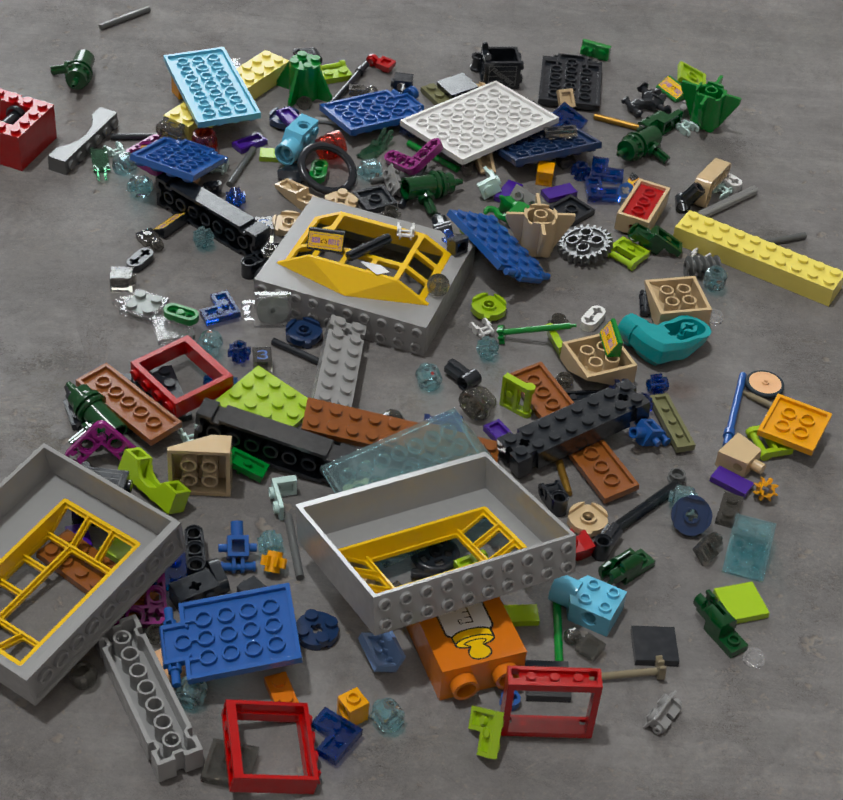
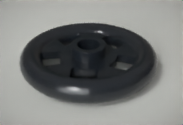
[410,539,460,572]

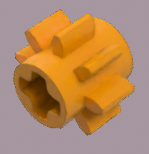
[753,477,779,502]
[260,550,287,574]

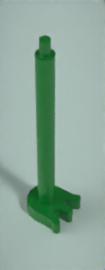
[496,323,577,345]

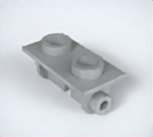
[382,163,402,197]
[510,184,544,205]
[643,690,682,735]

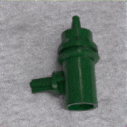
[50,49,95,90]
[616,126,670,164]
[400,170,463,217]
[66,381,127,445]

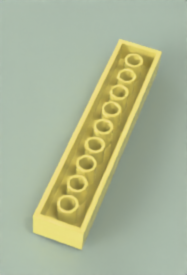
[164,50,289,141]
[673,210,843,307]

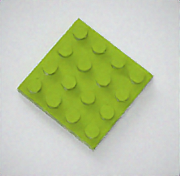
[215,365,308,428]

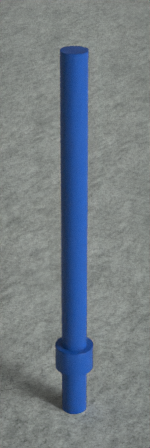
[722,372,747,446]

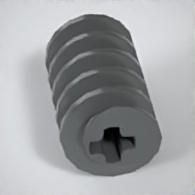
[683,255,722,277]

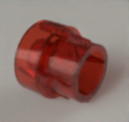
[191,127,218,152]
[315,130,347,160]

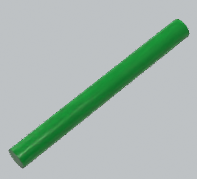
[406,140,460,173]
[553,602,563,661]

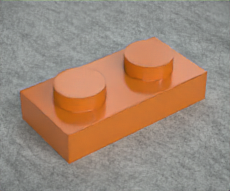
[264,671,299,703]

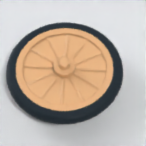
[745,370,785,398]

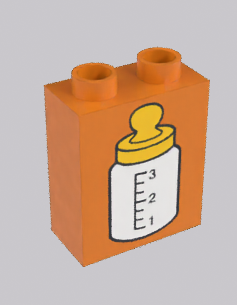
[406,597,527,701]

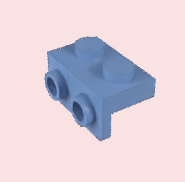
[358,631,406,672]

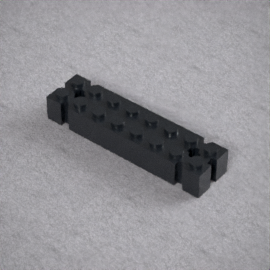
[156,172,270,256]
[497,379,650,479]
[194,397,357,491]

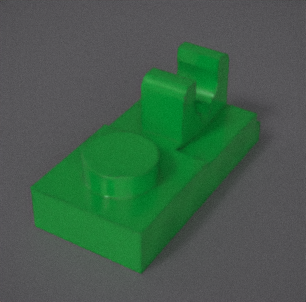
[580,38,611,62]
[232,447,269,482]

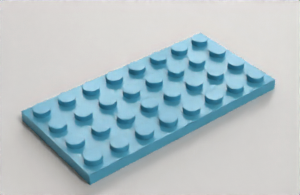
[163,47,261,128]

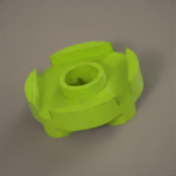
[470,293,507,323]

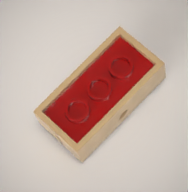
[614,178,670,233]

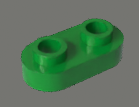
[309,159,328,184]
[163,303,199,326]

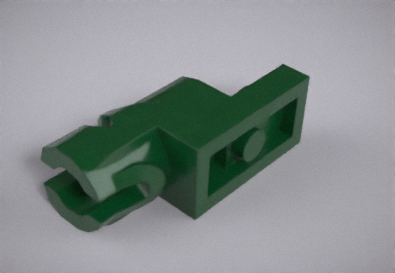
[636,109,683,136]
[628,223,682,257]
[598,548,656,585]
[693,589,749,659]

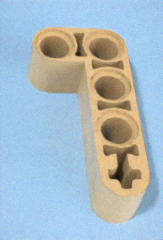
[693,158,731,208]

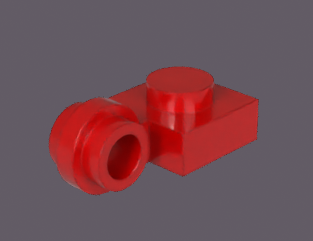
[366,54,396,73]

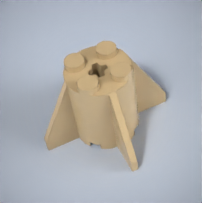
[506,193,576,258]

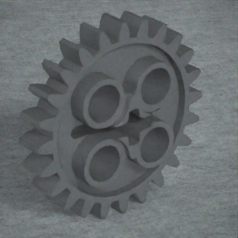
[557,224,613,265]

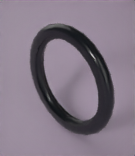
[297,142,357,195]

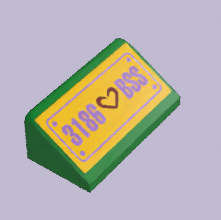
[656,75,684,103]
[599,318,623,357]

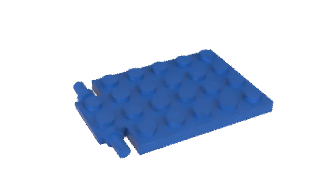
[319,89,424,136]
[130,136,228,183]
[446,209,551,284]
[159,583,303,688]

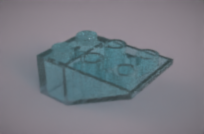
[722,513,776,582]

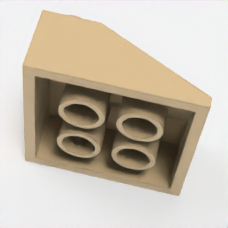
[644,276,712,325]
[560,334,638,386]
[167,435,233,497]

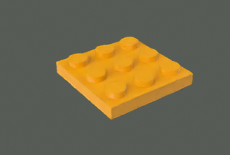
[757,393,832,456]

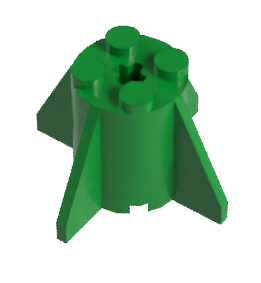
[277,51,332,107]
[681,75,742,132]

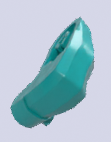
[618,313,712,366]

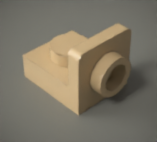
[556,88,576,113]

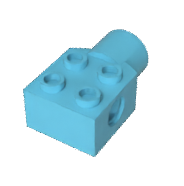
[275,113,319,165]
[548,575,627,637]

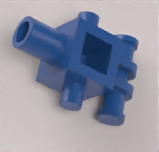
[629,418,671,447]
[218,520,257,573]

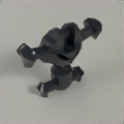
[621,82,672,117]

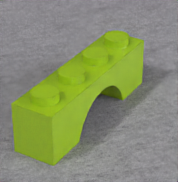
[117,447,191,514]

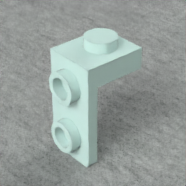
[477,166,502,200]
[268,475,297,521]

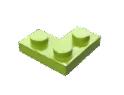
[468,706,504,759]

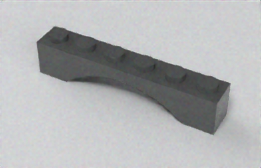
[48,107,119,175]

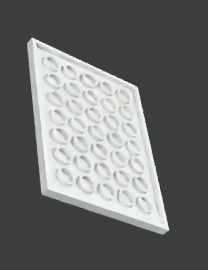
[400,81,559,165]

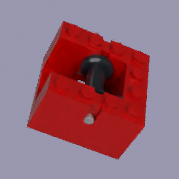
[0,88,57,171]

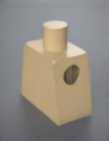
[715,433,766,477]

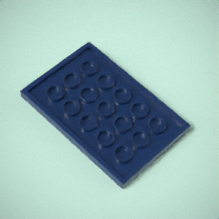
[493,124,602,167]

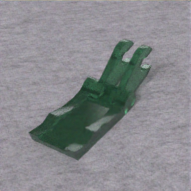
[356,127,394,163]
[90,146,110,181]

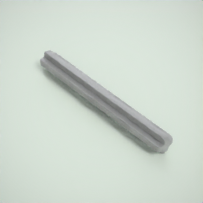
[697,185,758,217]

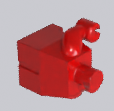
[570,528,596,561]

